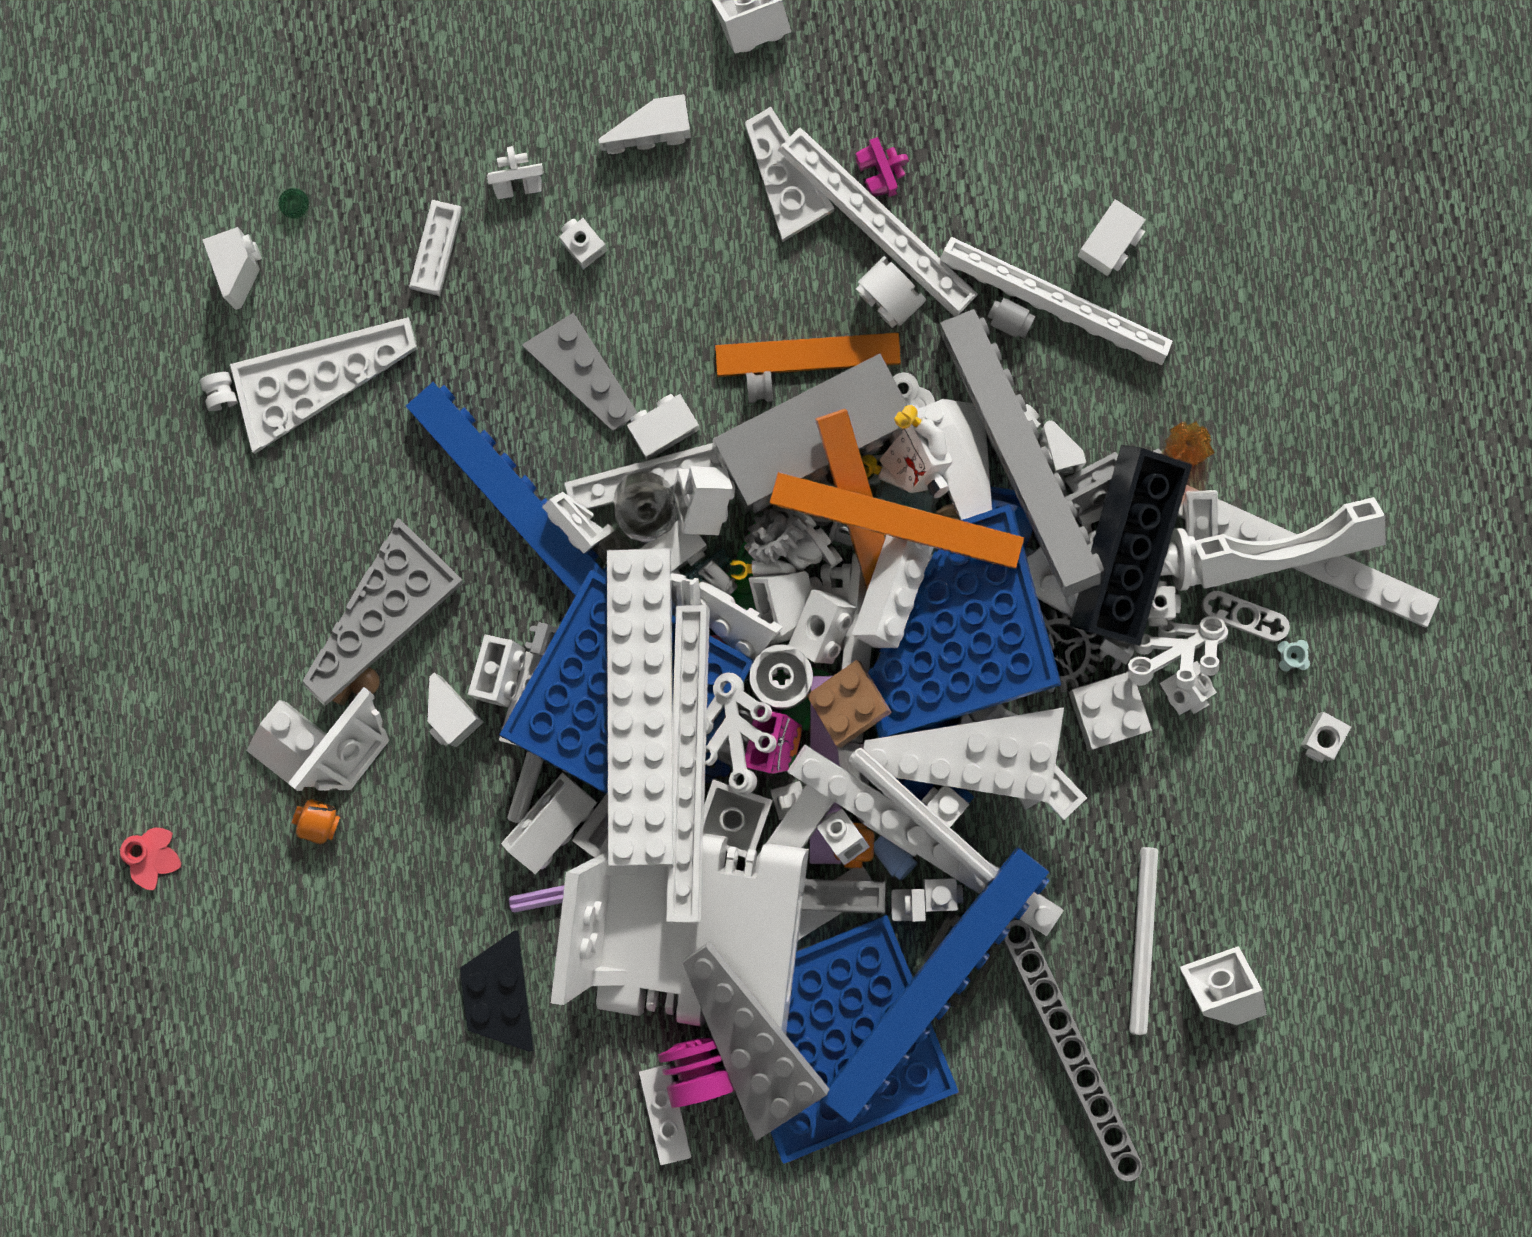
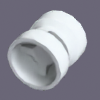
[199,372,238,411]

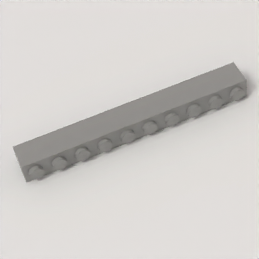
[940,309,1104,598]

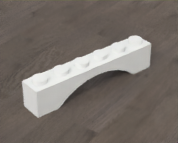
[1194,497,1386,589]

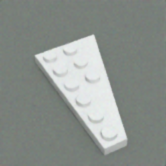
[230,317,418,454]

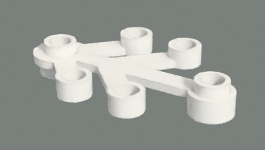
[1128,616,1228,689]
[705,672,776,794]

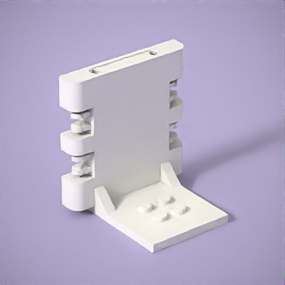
[551,834,809,1035]

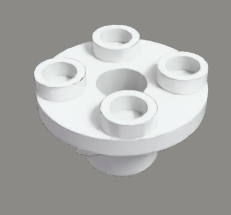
[786,513,843,571]
[1160,528,1197,591]

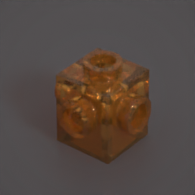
[1165,421,1215,468]

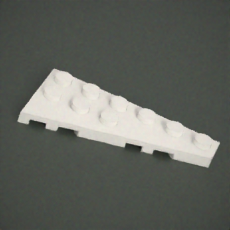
[863,707,1064,802]

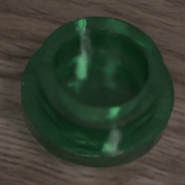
[278,188,309,219]

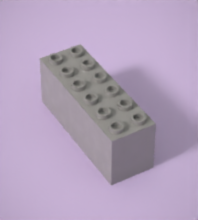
[712,354,907,514]

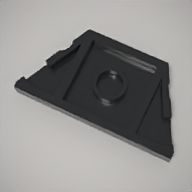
[460,930,534,1052]

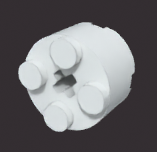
[856,256,927,328]
[750,645,813,710]

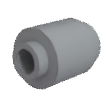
[988,298,1035,339]

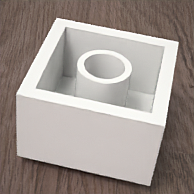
[1069,672,1152,751]
[703,780,773,858]

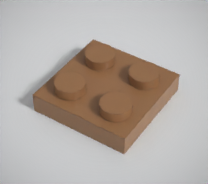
[807,660,892,748]

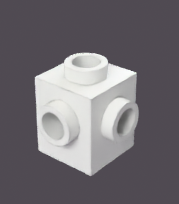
[1148,581,1181,626]
[1160,661,1217,715]

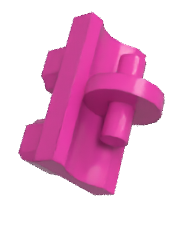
[855,137,909,198]

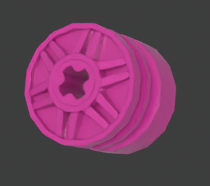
[658,1037,735,1108]

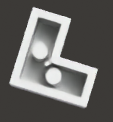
[672,466,735,535]

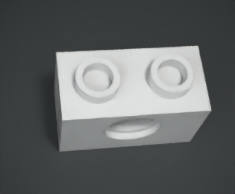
[788,590,857,664]

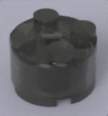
[613,472,678,542]

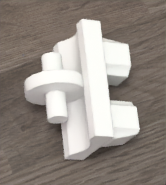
[487,146,544,199]

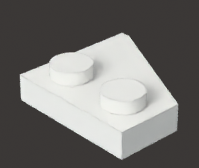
[542,492,615,553]

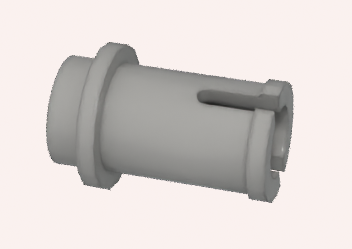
[698,559,738,595]

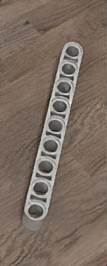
[1003,920,1142,1181]

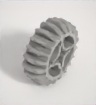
[1042,609,1100,693]

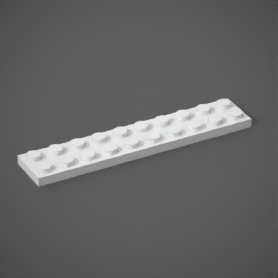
[607,548,674,867]

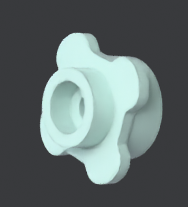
[1277,640,1310,672]

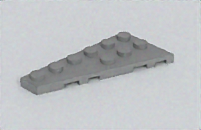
[303,518,463,706]
[683,941,829,1141]

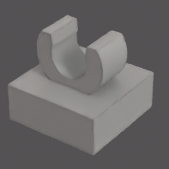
[525,622,558,656]

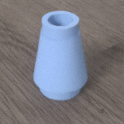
[874,836,917,881]

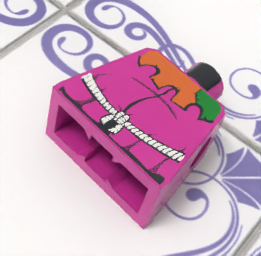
[745,709,802,774]

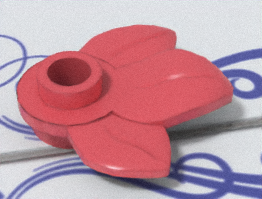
[120,828,181,890]

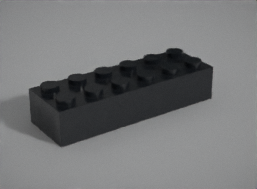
[1069,445,1192,646]

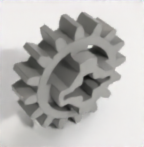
[744,505,808,564]

